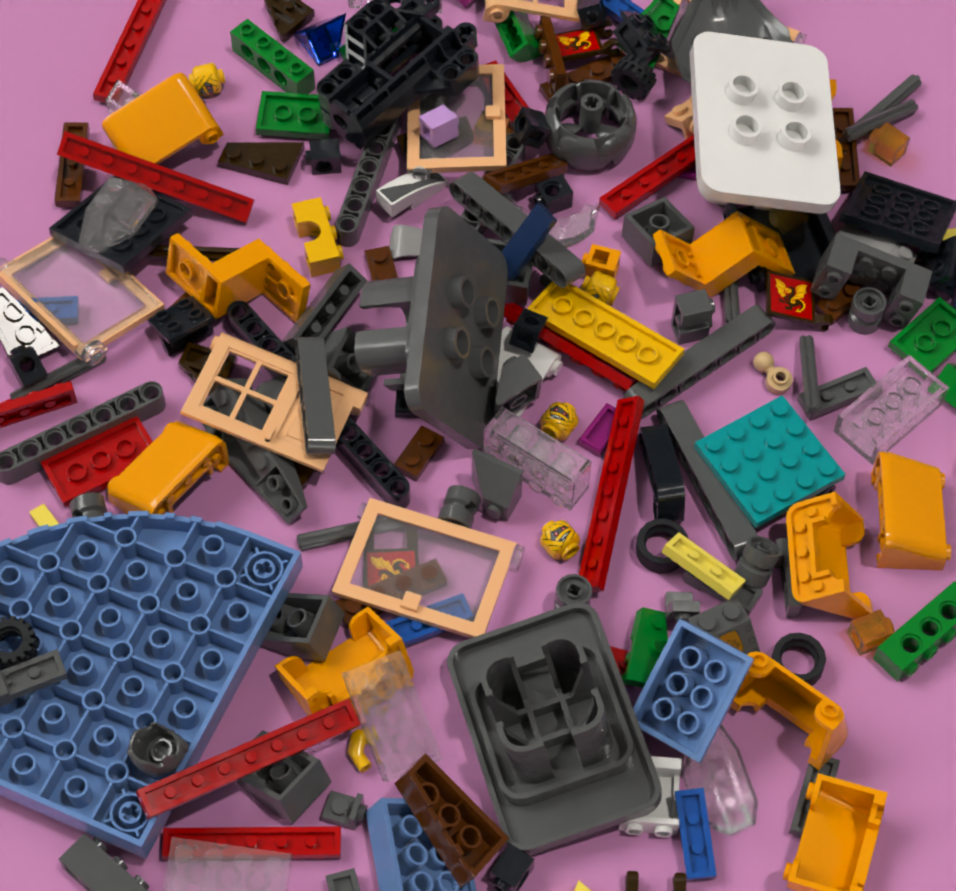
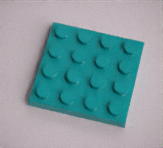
[694,395,846,528]

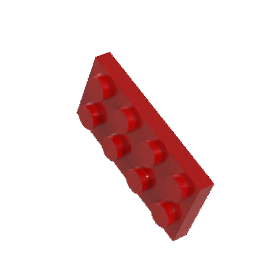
[40,416,153,508]

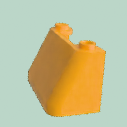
[102,73,224,164]
[107,420,230,515]
[871,452,951,570]
[786,492,873,620]
[274,607,414,717]
[730,651,848,770]
[783,773,888,891]

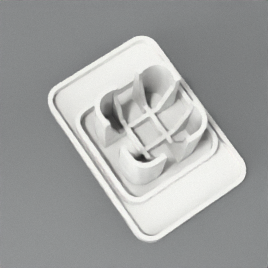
[689,32,841,214]

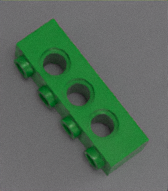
[230,19,315,94]
[873,581,956,682]

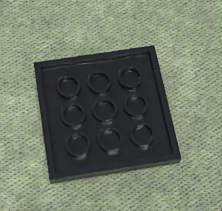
[839,171,956,254]
[49,176,193,274]

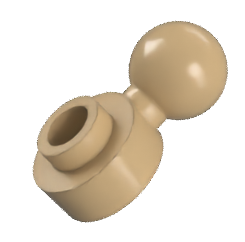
[753,352,793,395]

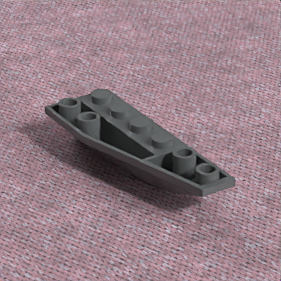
[202,378,308,524]

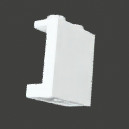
[618,756,682,838]

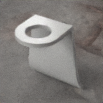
[390,225,423,260]

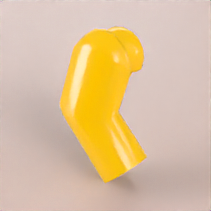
[347,729,372,773]

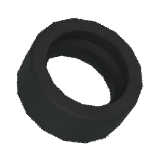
[636,519,688,573]
[771,633,826,686]

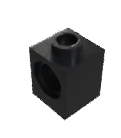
[577,0,607,31]
[511,106,551,149]
[305,138,342,175]
[533,174,573,215]
[509,308,548,354]
[6,344,48,387]
[489,843,534,891]

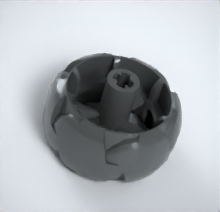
[544,79,637,171]

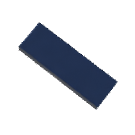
[502,203,557,279]

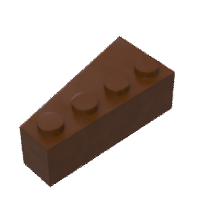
[394,753,509,888]

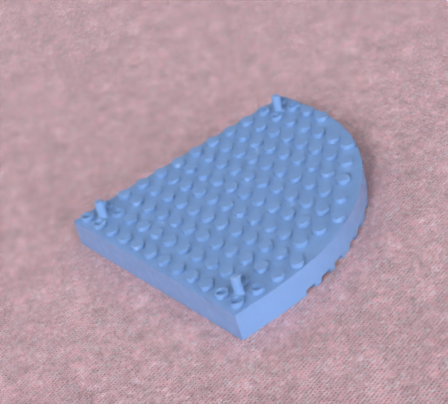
[0,511,303,859]

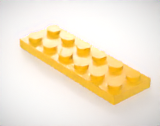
[527,282,684,389]

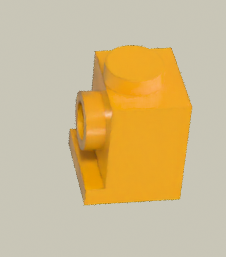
[582,244,621,278]

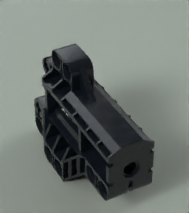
[316,0,480,150]

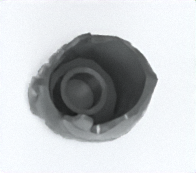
[127,722,189,777]

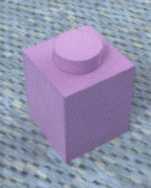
[419,104,459,148]

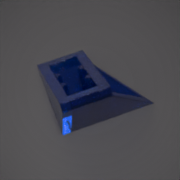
[295,13,346,67]

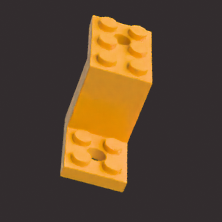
[653,211,795,297]
[166,233,311,323]

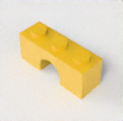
[292,197,344,277]

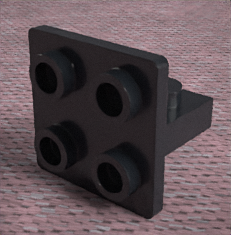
[612,11,671,63]
[915,236,956,301]
[148,296,214,356]

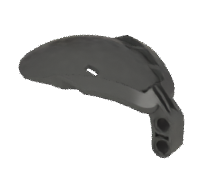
[671,0,794,84]

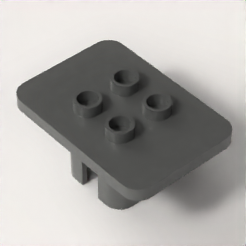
[354,206,508,449]
[447,602,662,855]

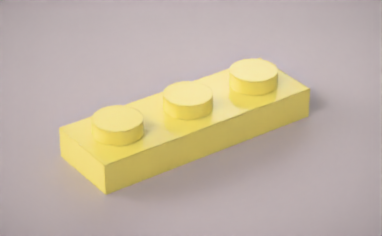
[662,532,746,600]

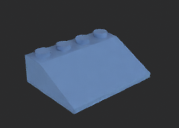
[633,619,755,763]
[365,798,477,891]

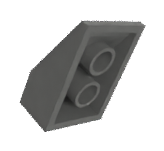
[261,593,345,661]
[235,730,332,823]

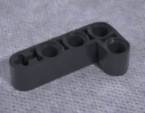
[639,424,685,522]

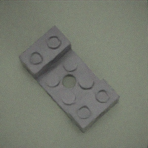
[810,233,932,329]

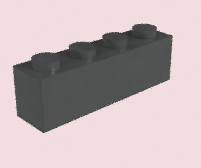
[282,263,368,355]
[59,833,149,891]

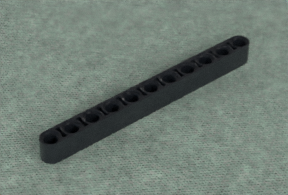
[227,301,410,508]

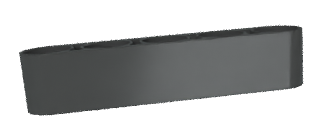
[295,337,336,455]

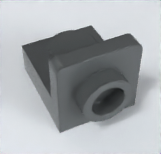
[321,790,368,831]

